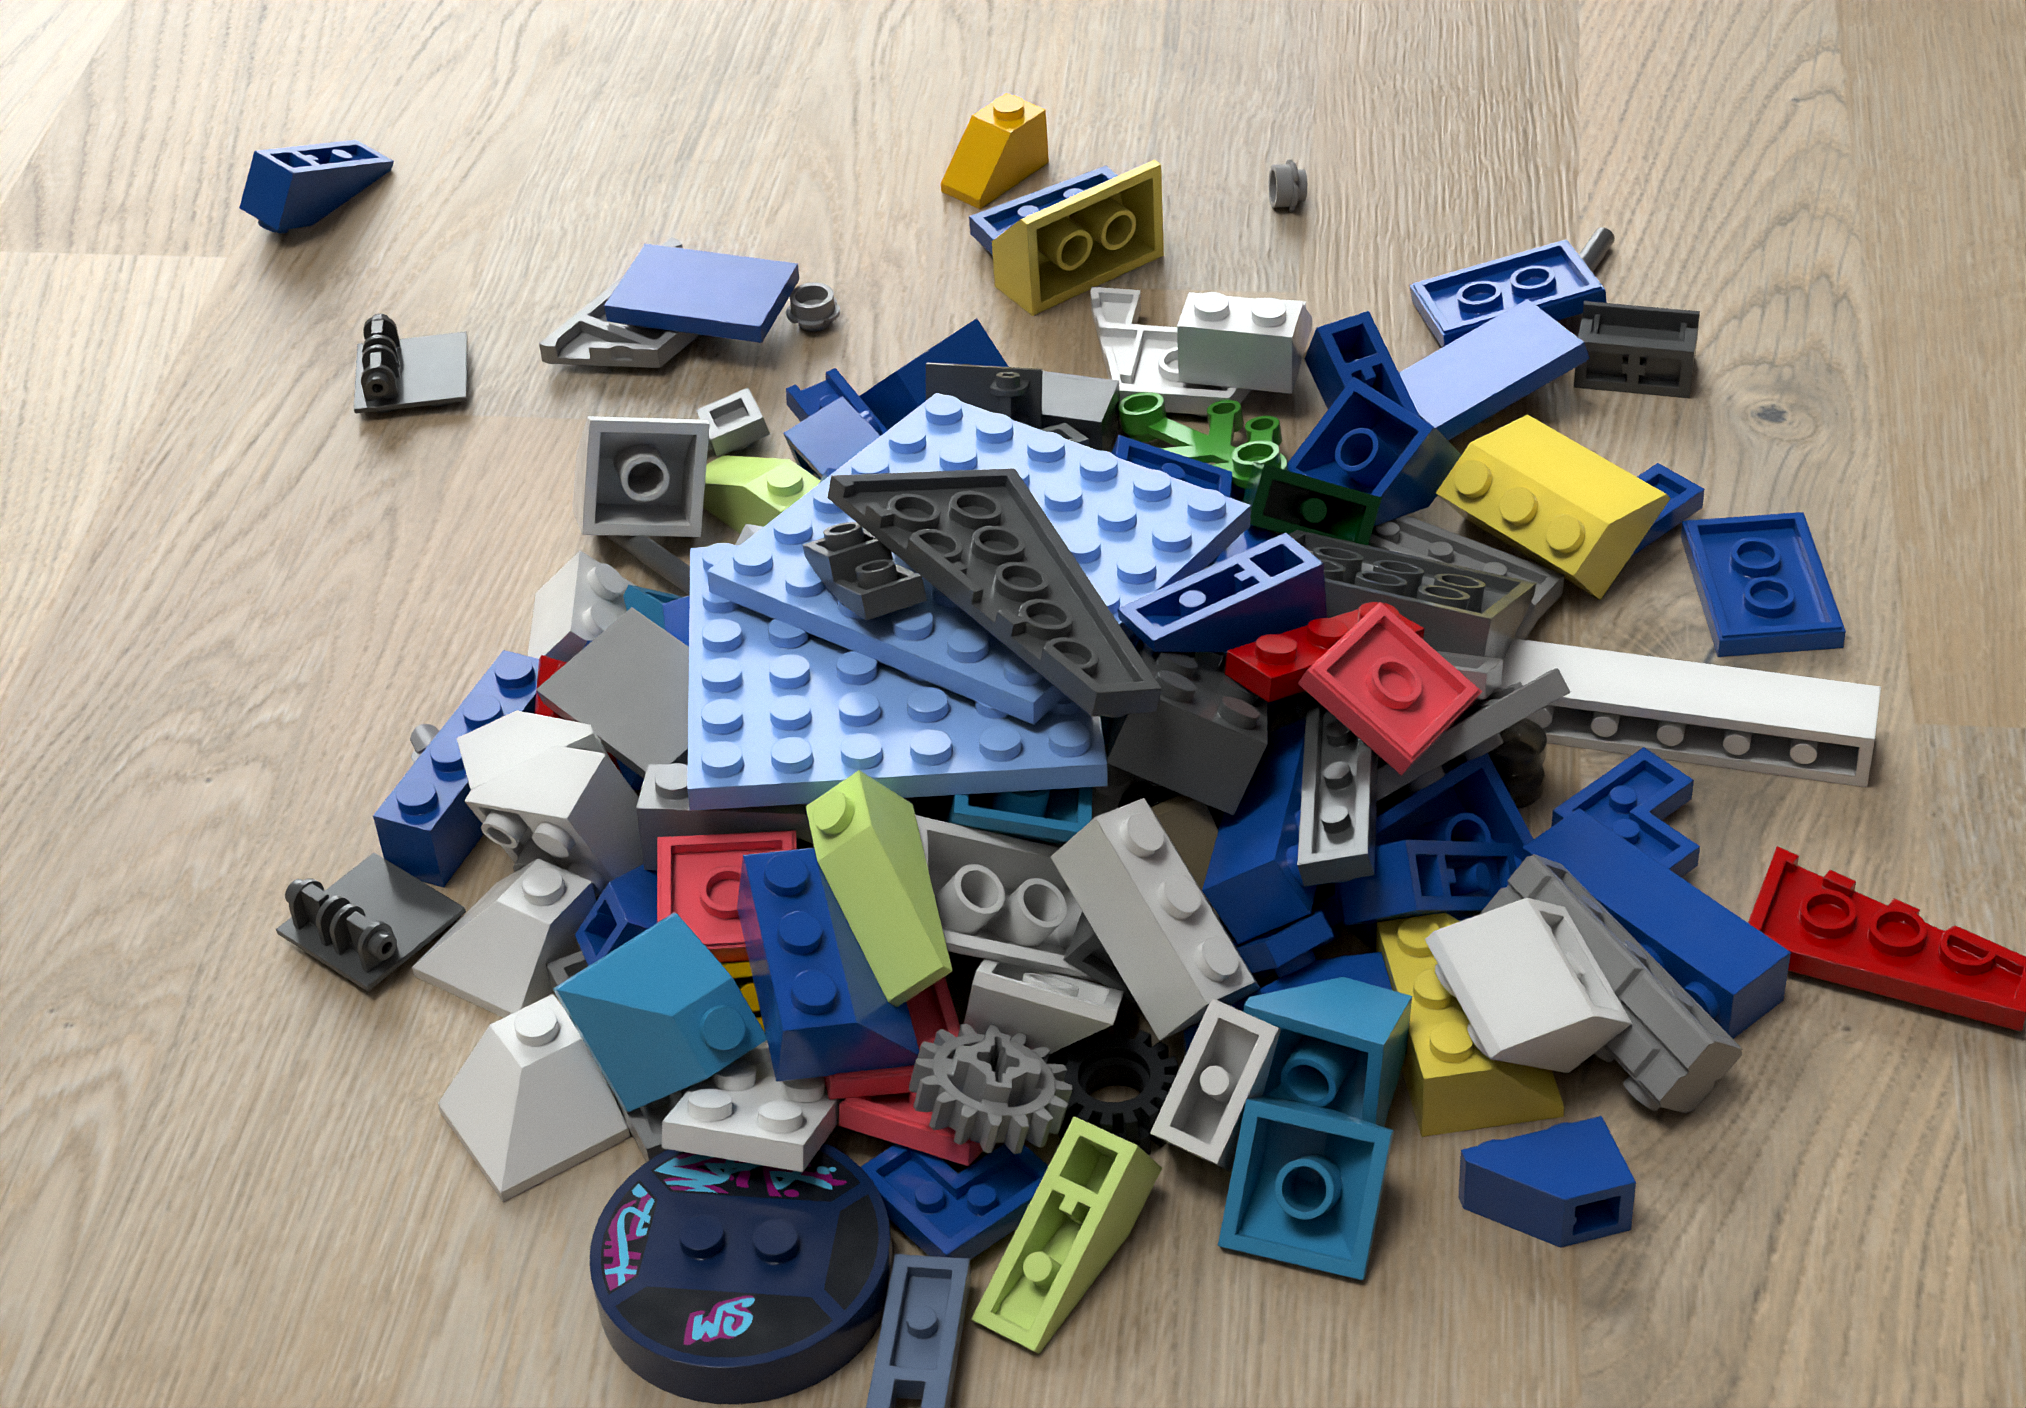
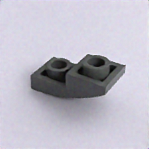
[802,522,927,620]

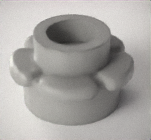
[1268,160,1308,212]
[786,282,840,332]

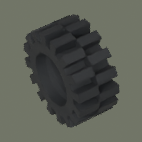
[1055,1026,1178,1155]

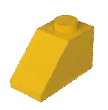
[941,93,1049,209]

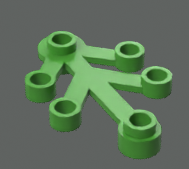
[1118,392,1288,490]

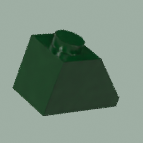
[1242,462,1382,545]

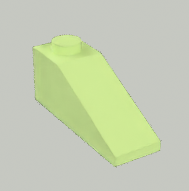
[703,455,820,534]
[806,770,952,1007]
[971,1116,1162,1354]

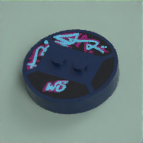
[589,1143,894,1405]

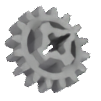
[909,1023,1072,1154]

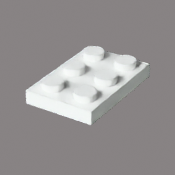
[662,1040,845,1172]

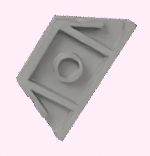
[539,237,700,368]
[1377,668,1571,801]

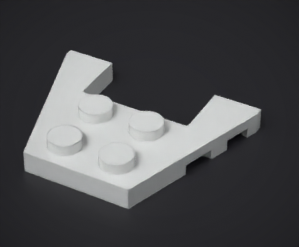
[1090,287,1306,417]

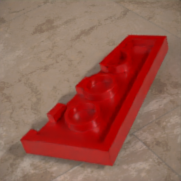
[1748,846,2026,1032]

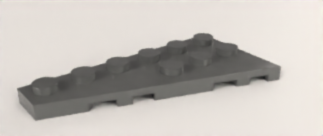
[827,468,1162,718]

